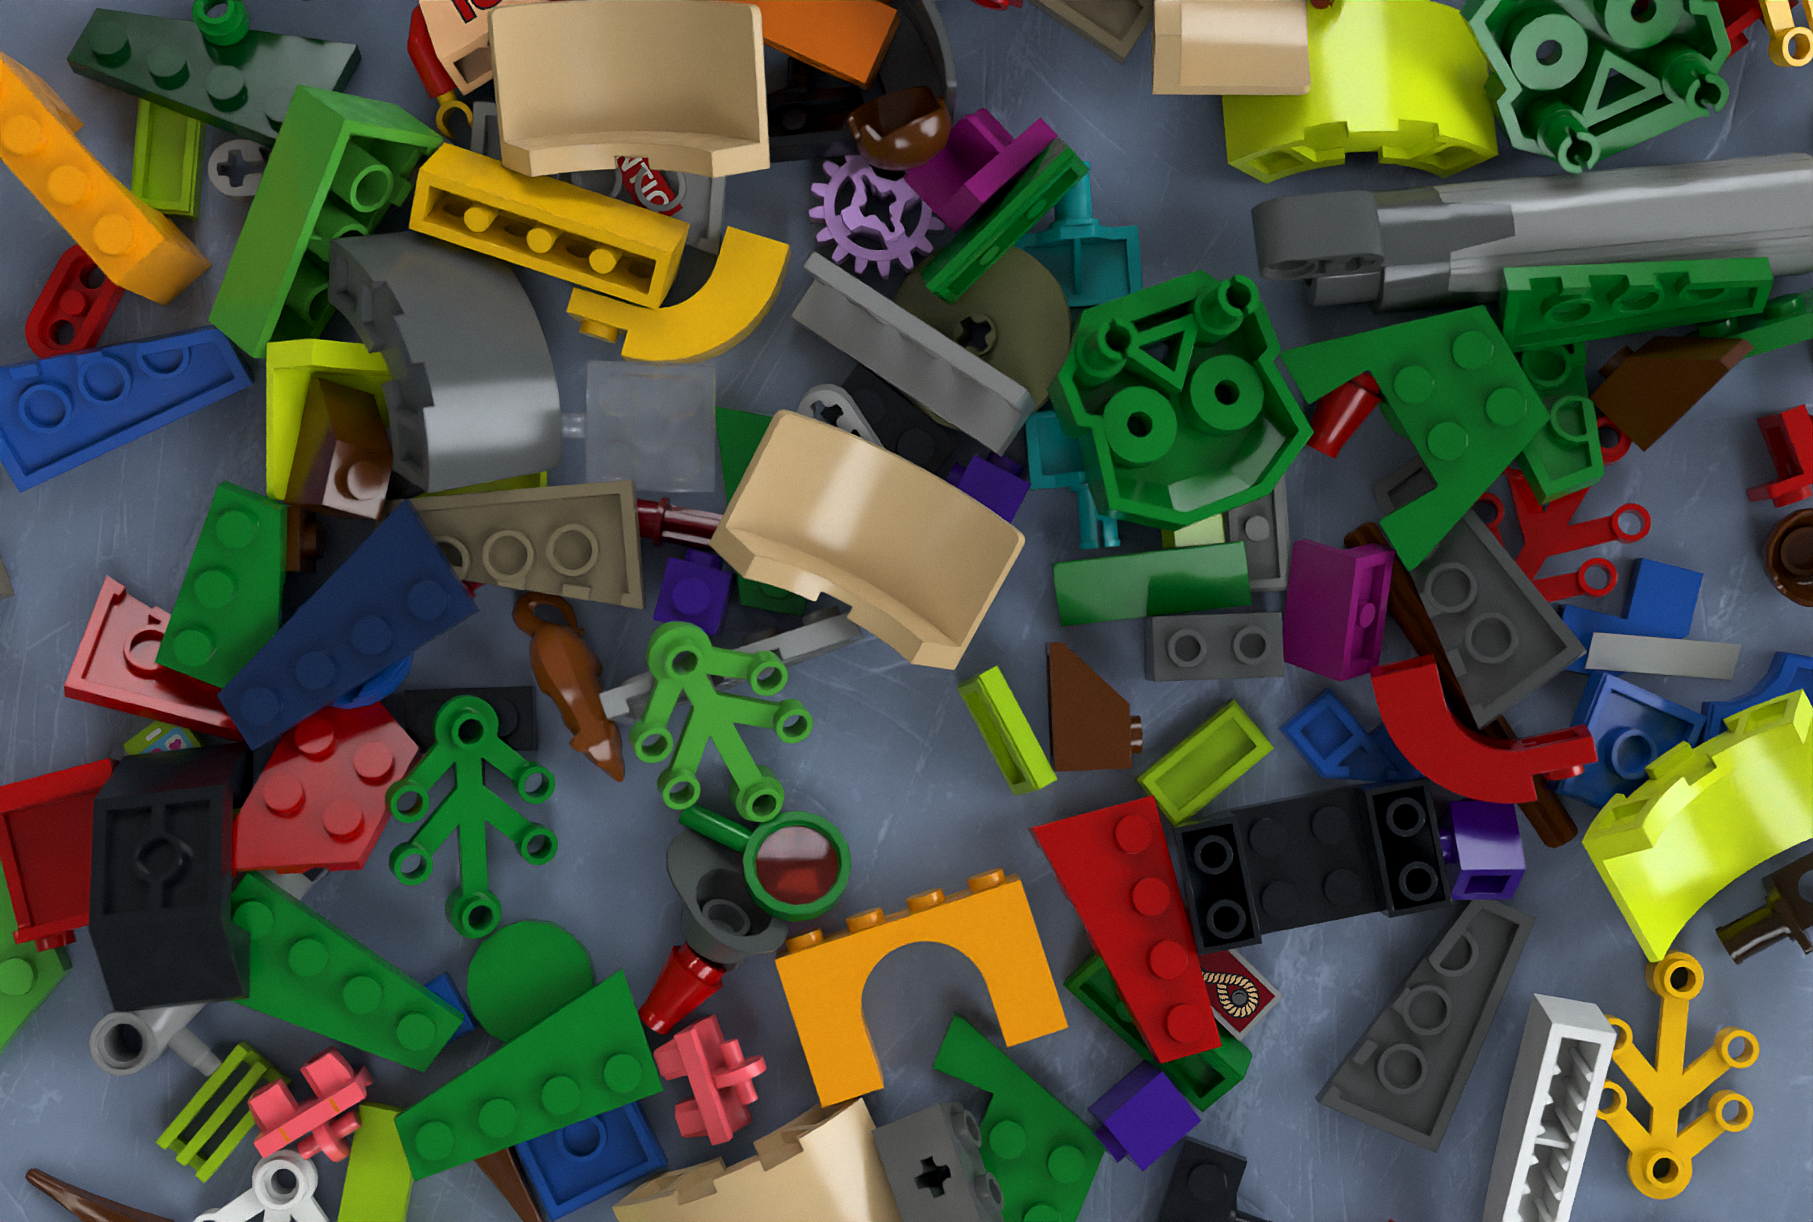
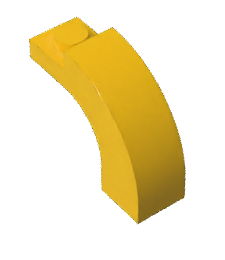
[566,226,792,368]

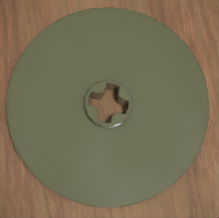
[892,246,1073,431]

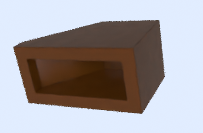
[1589,336,1754,452]
[284,377,393,520]
[1045,642,1143,772]

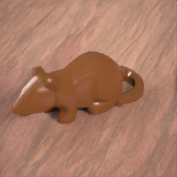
[511,591,625,782]

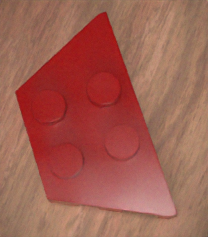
[232,701,422,877]

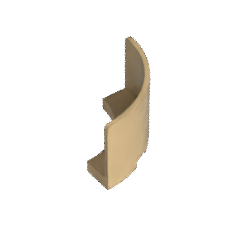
[487,0,770,178]
[1151,0,1311,95]
[709,410,1025,670]
[612,1097,903,1222]

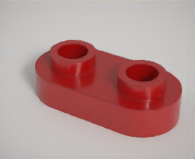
[25,244,126,358]

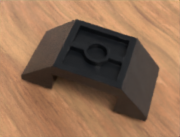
[88,742,254,1013]
[1172,777,1453,956]

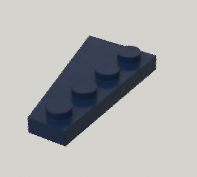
[217,499,480,751]

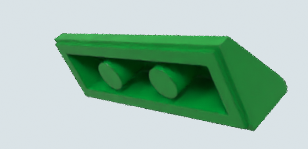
[920,138,1089,305]
[1052,541,1252,626]
[1063,949,1252,1112]

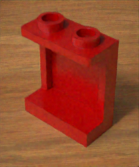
[0,758,120,953]

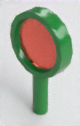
[678,803,852,922]

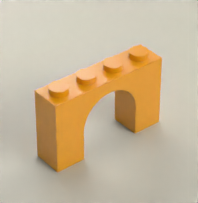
[0,51,212,307]
[774,868,1069,1108]

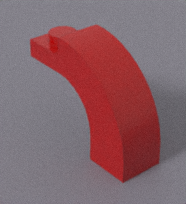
[1370,653,1598,804]

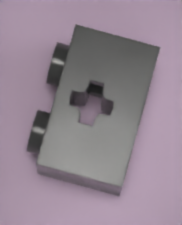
[1143,612,1284,682]
[871,1101,1004,1222]

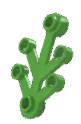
[629,621,813,822]

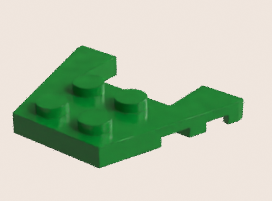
[1279,305,1551,571]
[932,1011,1105,1222]

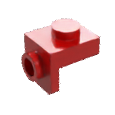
[1746,404,1813,508]

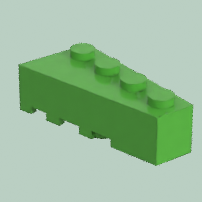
[208,84,444,359]

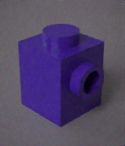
[946,451,1031,524]
[653,548,737,636]
[1438,798,1526,900]
[1087,1059,1202,1171]

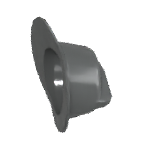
[666,829,789,972]

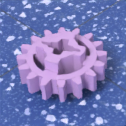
[809,155,945,281]

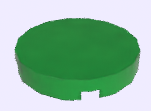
[466,918,596,1043]

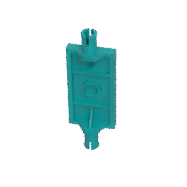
[1013,161,1148,550]

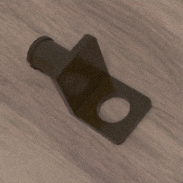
[1715,851,1813,965]

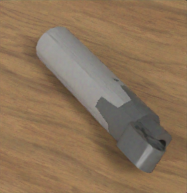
[1251,152,1813,315]

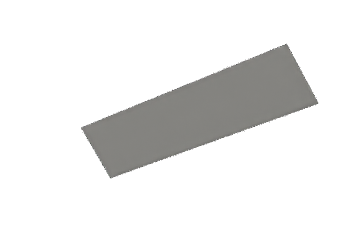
[1585,632,1742,680]

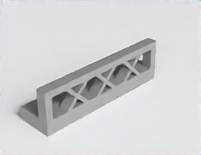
[791,251,1037,457]

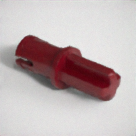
[637,497,723,552]

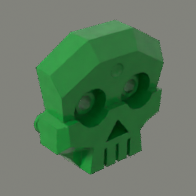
[1459,0,1732,173]
[1047,269,1314,532]

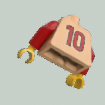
[407,0,563,140]

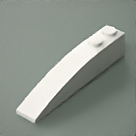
[1482,993,1617,1222]

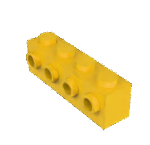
[409,142,690,311]

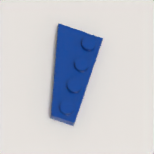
[0,325,256,493]

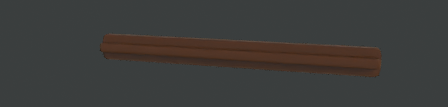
[1344,521,1578,849]

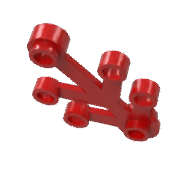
[1471,413,1651,603]

